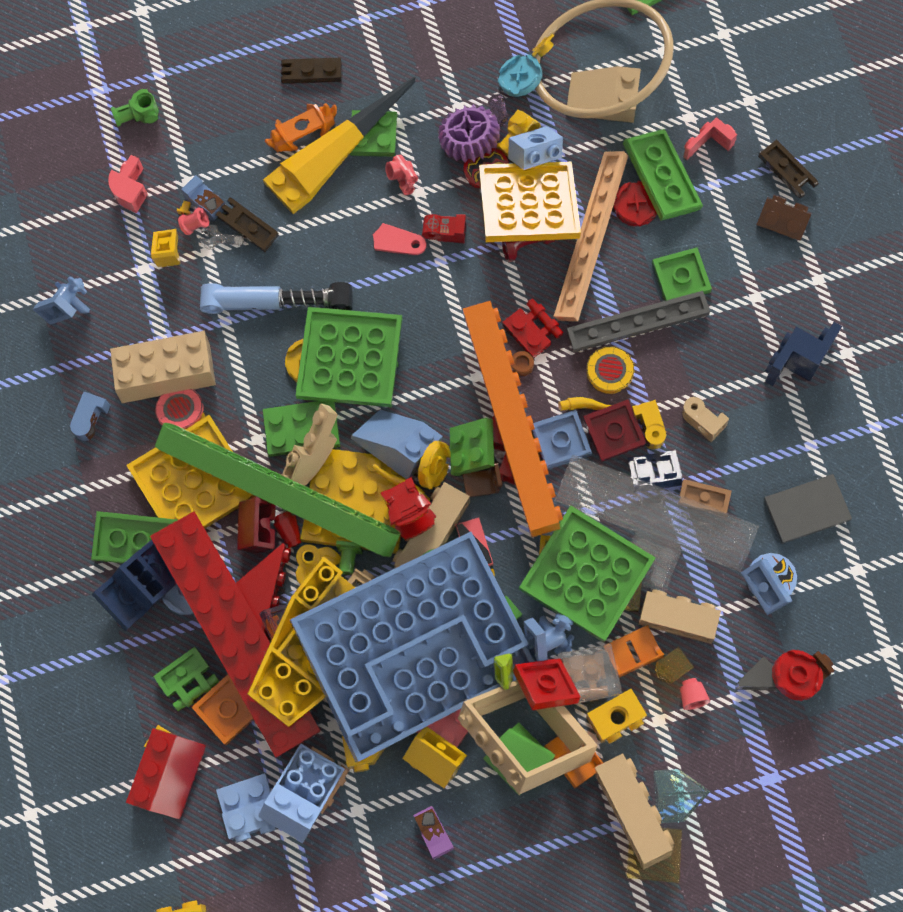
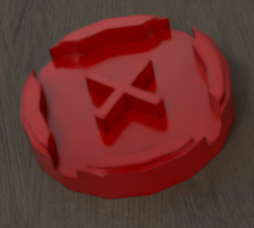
[613,181,657,226]

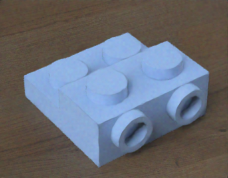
[216,773,276,843]

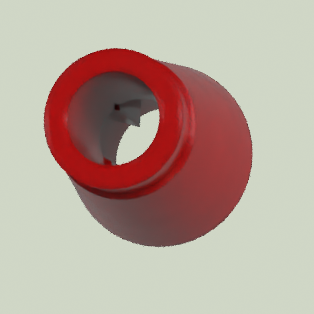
[273,511,302,549]

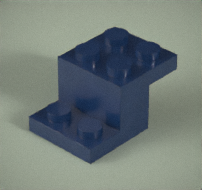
[765,322,842,386]
[92,539,177,631]

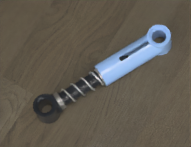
[200,282,353,314]

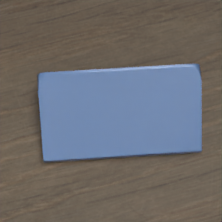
[741,559,792,615]

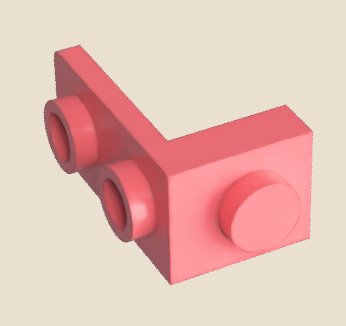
[683,117,737,160]

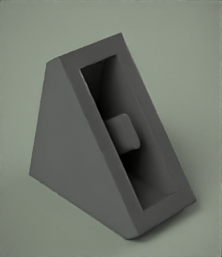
[735,656,779,691]

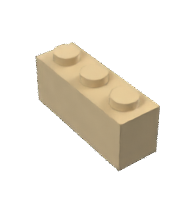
[638,590,721,644]

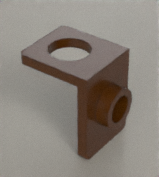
[463,463,502,497]

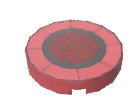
[155,389,204,429]

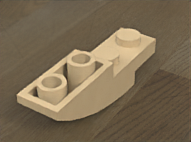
[281,404,338,486]

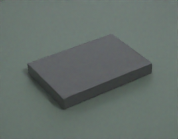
[763,474,852,544]

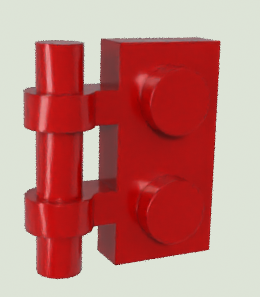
[502,298,564,359]

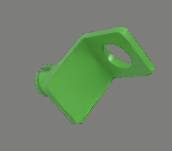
[336,540,363,575]

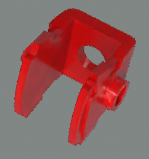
[381,477,436,540]

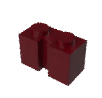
[237,497,276,553]

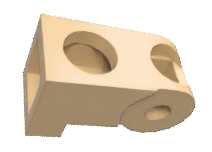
[682,397,729,442]

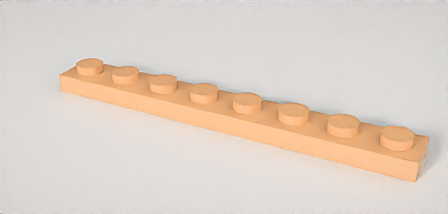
[554,151,628,322]

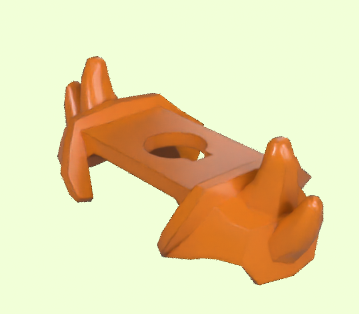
[265,103,337,153]

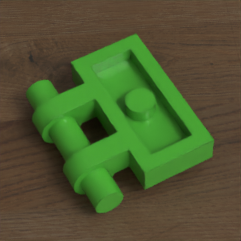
[153,647,220,712]

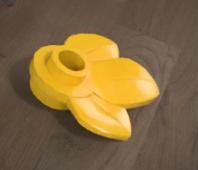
[295,544,341,585]

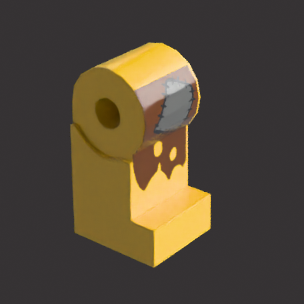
[632,400,666,449]

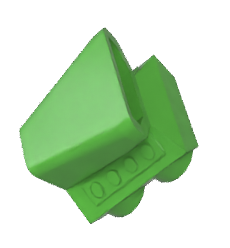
[483,723,555,795]

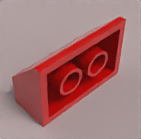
[126,728,207,819]

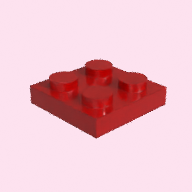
[513,658,581,710]

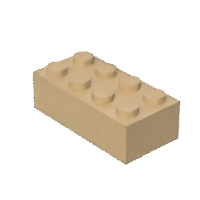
[110,331,216,403]
[595,754,674,870]

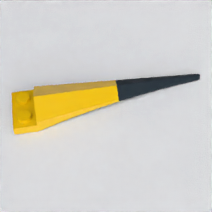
[263,77,416,214]

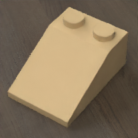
[567,66,641,123]

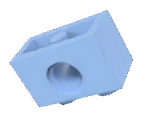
[508,126,563,170]

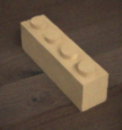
[393,482,470,568]

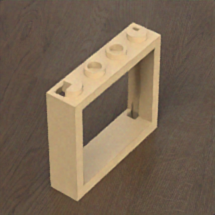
[458,680,598,795]

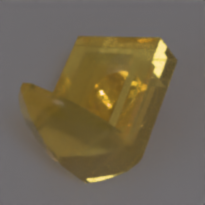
[655,646,694,684]

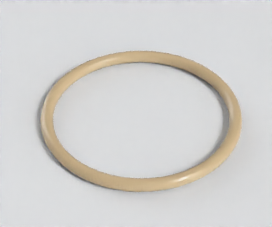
[534,0,674,118]

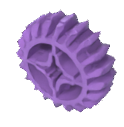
[438,104,500,162]

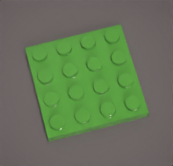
[295,307,403,407]
[518,505,656,642]

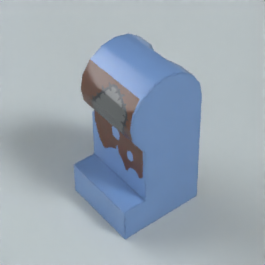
[181,175,226,221]
[70,392,111,441]

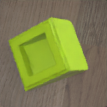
[494,653,514,690]

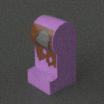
[413,806,454,859]

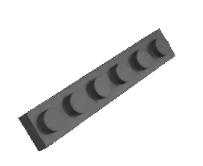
[566,291,710,353]

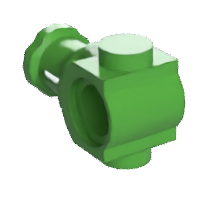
[111,89,159,127]

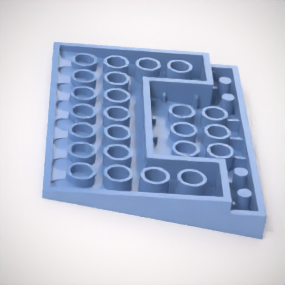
[290,532,534,762]

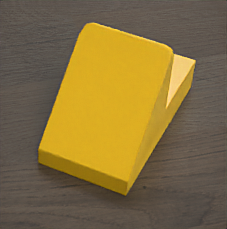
[151,229,180,267]

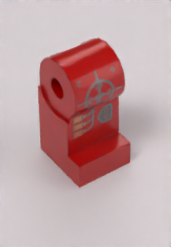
[422,214,467,243]

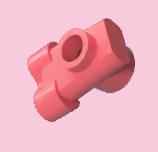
[385,155,418,195]

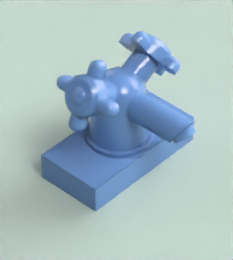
[33,277,90,325]
[524,613,574,662]

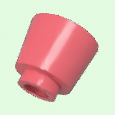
[680,678,711,710]

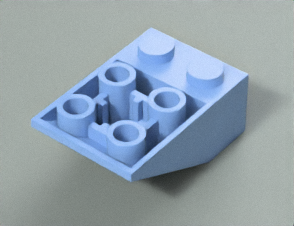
[258,744,345,843]

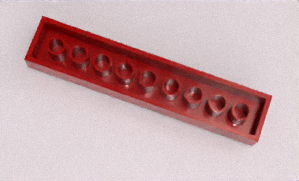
[150,511,321,758]

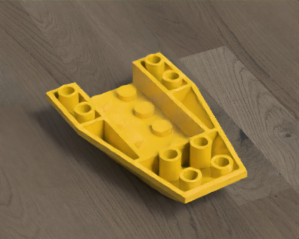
[247,556,355,727]

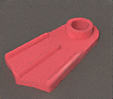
[373,223,426,255]

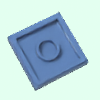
[532,410,592,469]

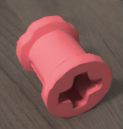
[178,207,210,235]

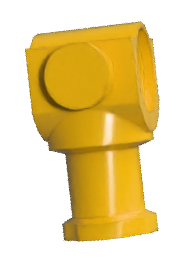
[497,110,541,157]

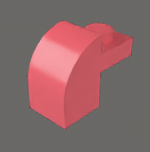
[108,155,148,213]

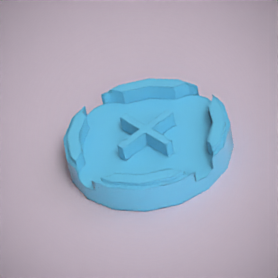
[498,54,542,97]

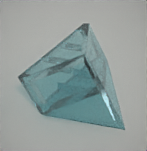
[653,769,711,823]

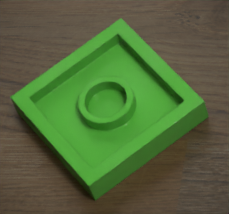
[652,247,712,301]

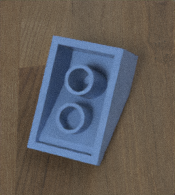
[351,410,443,479]

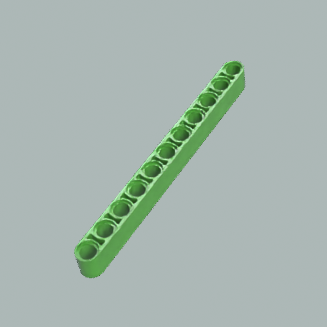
[155,423,401,557]

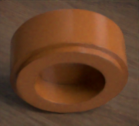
[511,351,534,376]

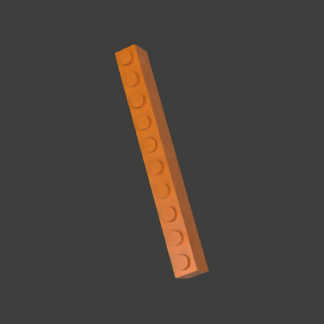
[463,301,563,538]

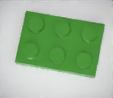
[263,401,340,457]

